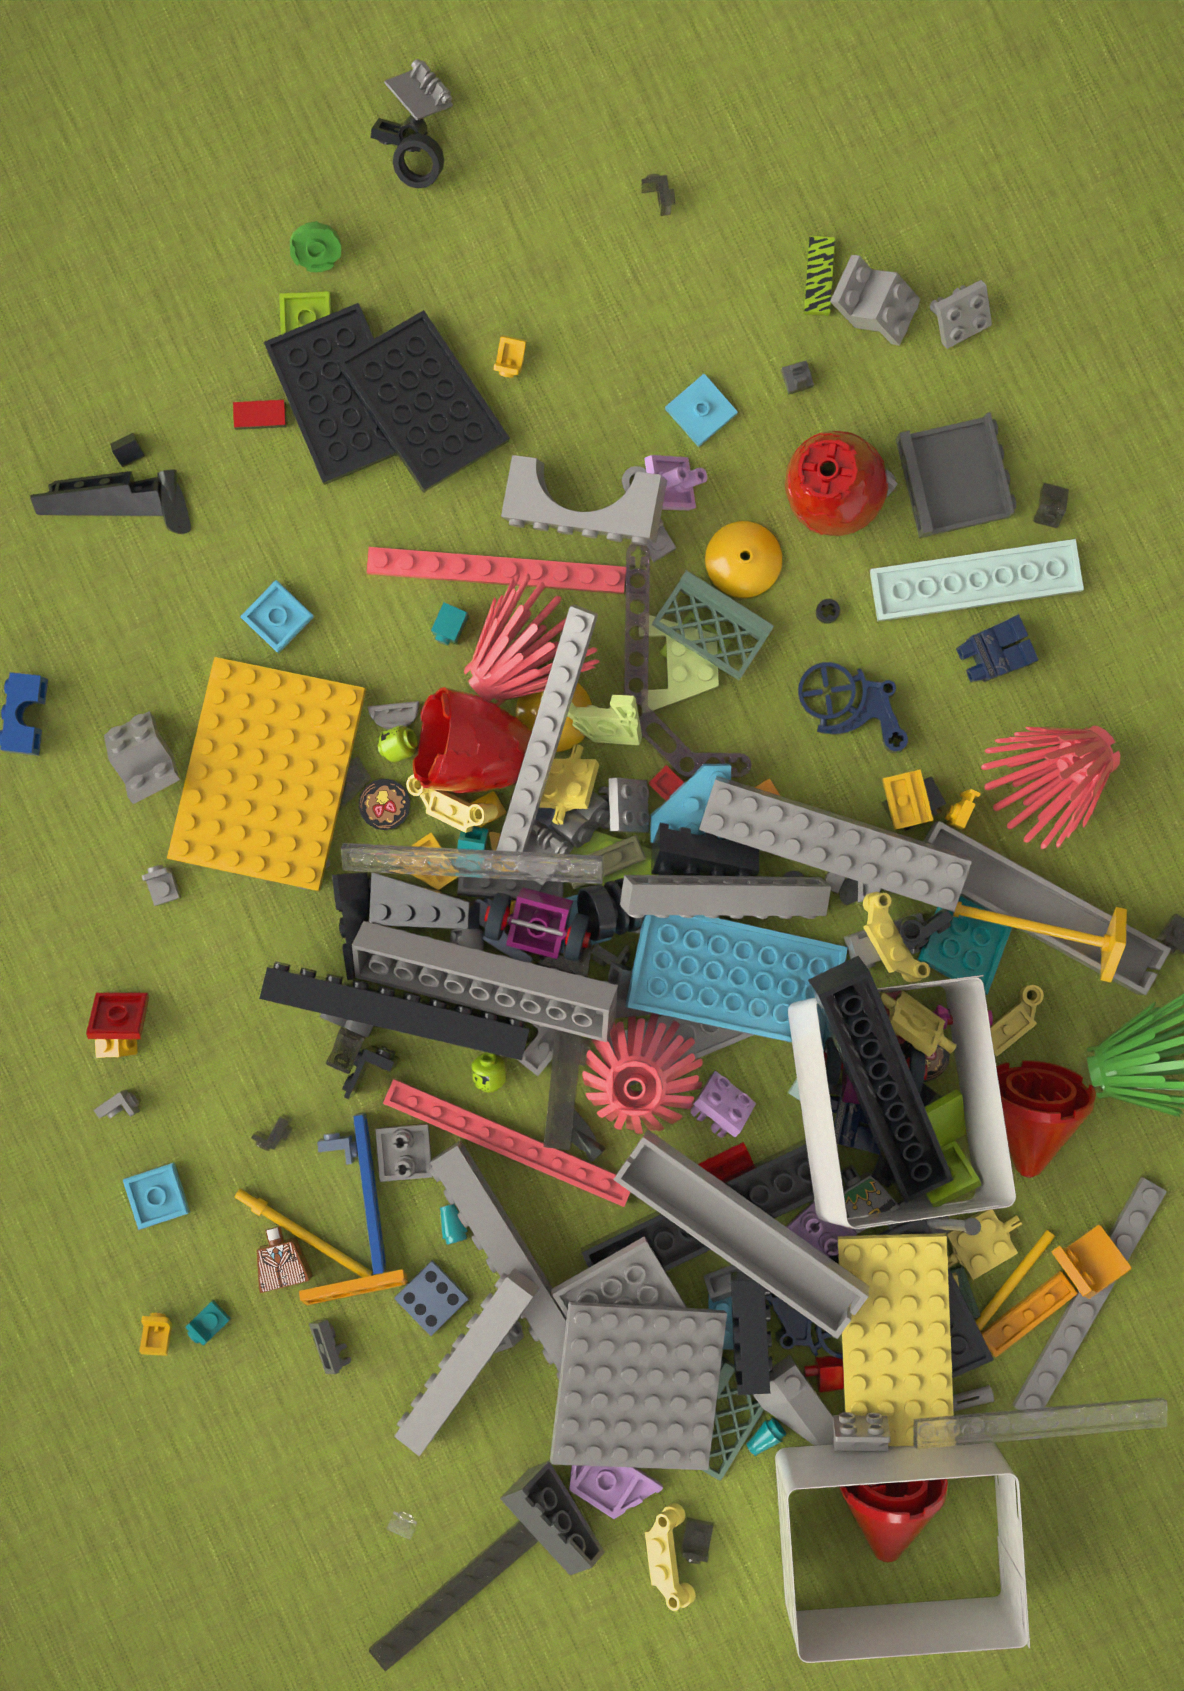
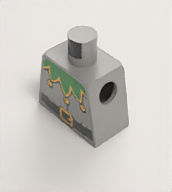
[840,1165,899,1234]

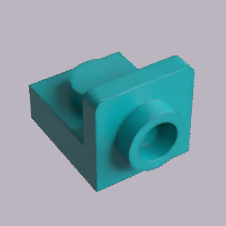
[186,1300,231,1346]

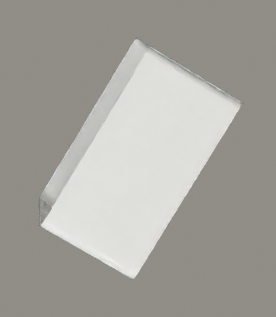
[788,975,1016,1229]
[775,1434,1030,1663]

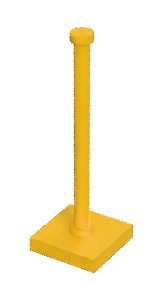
[953,901,1127,982]

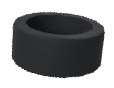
[393,133,445,189]

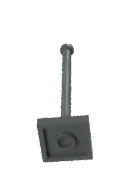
[887,1194,981,1235]

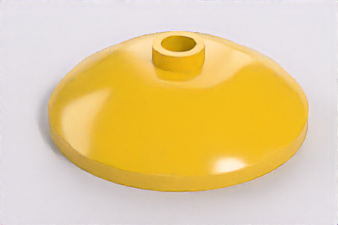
[705,521,782,599]
[516,675,592,752]

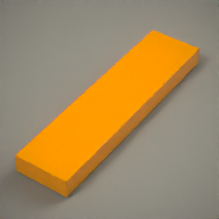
[299,1269,408,1306]
[981,1271,1078,1358]

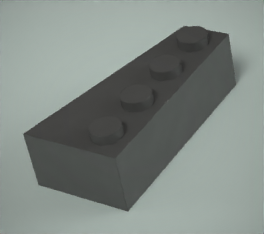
[500,1461,605,1575]

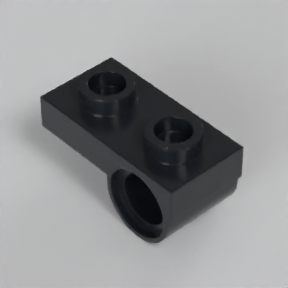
[370,115,428,152]
[899,908,953,950]

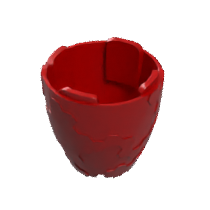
[785,431,889,536]
[413,687,532,793]

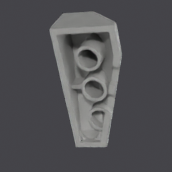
[753,1355,834,1446]

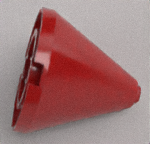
[996,1060,1096,1178]
[839,1479,948,1562]

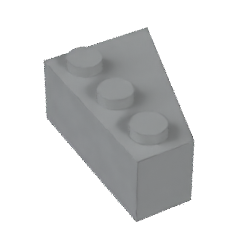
[843,913,924,968]

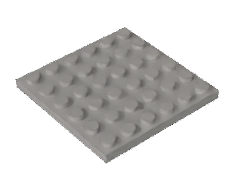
[550,1302,727,1470]

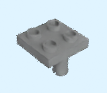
[930,280,992,349]
[599,778,650,833]
[375,1124,433,1182]

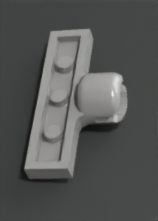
[517,1023,572,1076]

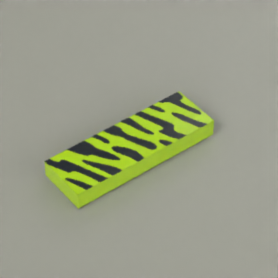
[803,236,835,316]

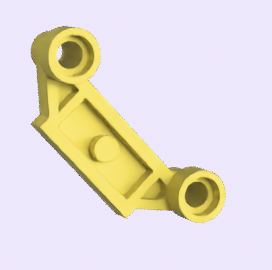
[407,775,498,833]
[863,892,930,983]
[990,985,1044,1057]
[645,1503,696,1611]

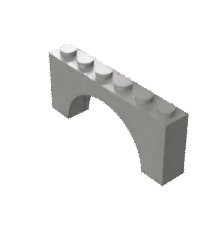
[501,455,667,545]

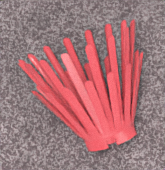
[464,572,600,706]
[981,726,1120,849]
[582,1013,703,1134]

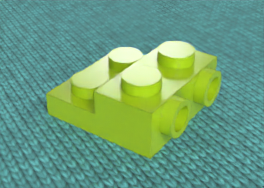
[925,1141,981,1207]

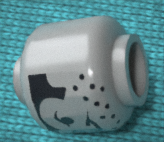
[450,928,484,952]

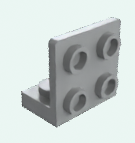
[833,1412,891,1451]

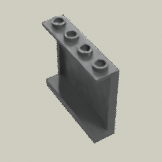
[895,412,1016,538]

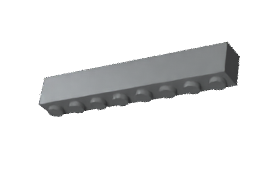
[620,875,831,919]
[394,1268,540,1456]

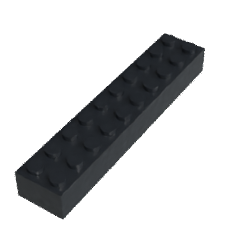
[808,956,954,1203]
[259,961,529,1060]
[581,1139,844,1271]

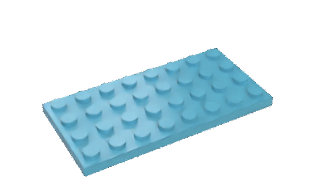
[625,915,848,1049]

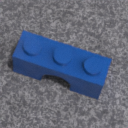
[0,672,48,756]

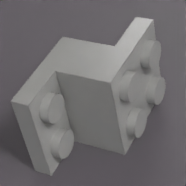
[830,255,921,346]
[104,711,180,804]

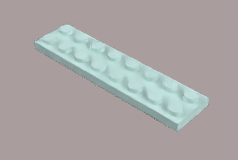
[870,539,1084,622]

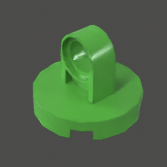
[289,221,341,272]

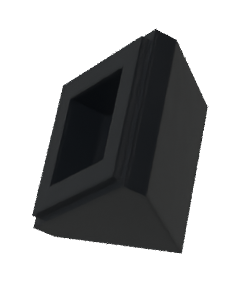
[110,433,145,467]

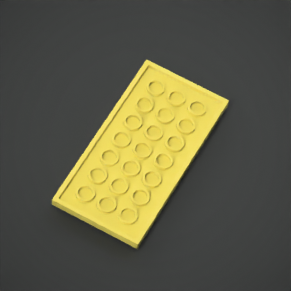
[837,1233,955,1446]

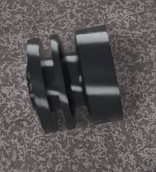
[577,878,641,942]

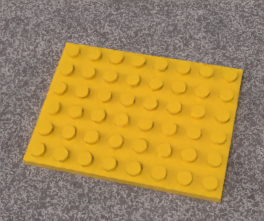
[167,657,366,891]

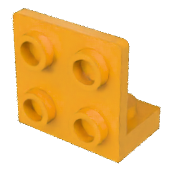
[1051,1225,1132,1299]

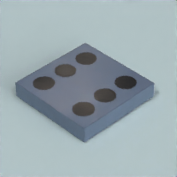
[394,1260,469,1336]

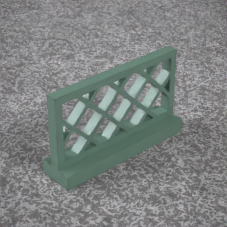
[652,570,774,680]
[702,1356,764,1481]

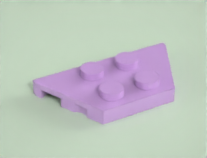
[569,1465,663,1519]

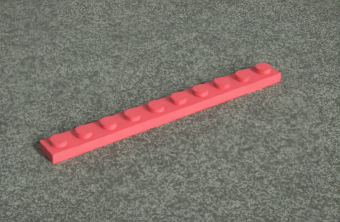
[367,547,626,594]
[383,1078,630,1207]

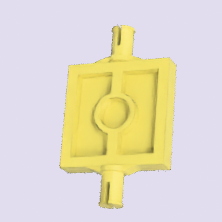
[539,744,599,825]
[880,991,956,1057]
[946,1209,1022,1280]

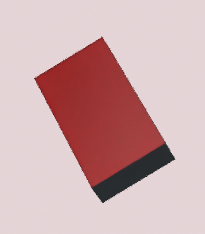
[233,400,287,430]

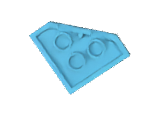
[650,764,731,843]

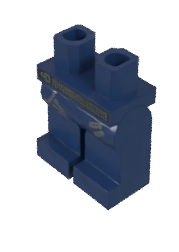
[956,614,1039,683]
[830,1095,880,1155]

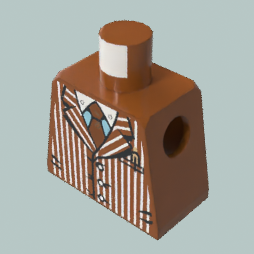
[257,1226,313,1293]

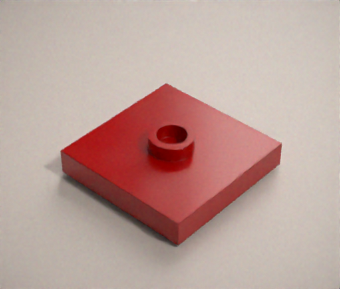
[86,993,149,1039]

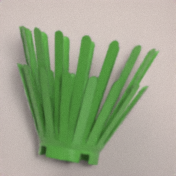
[1087,993,1184,1117]

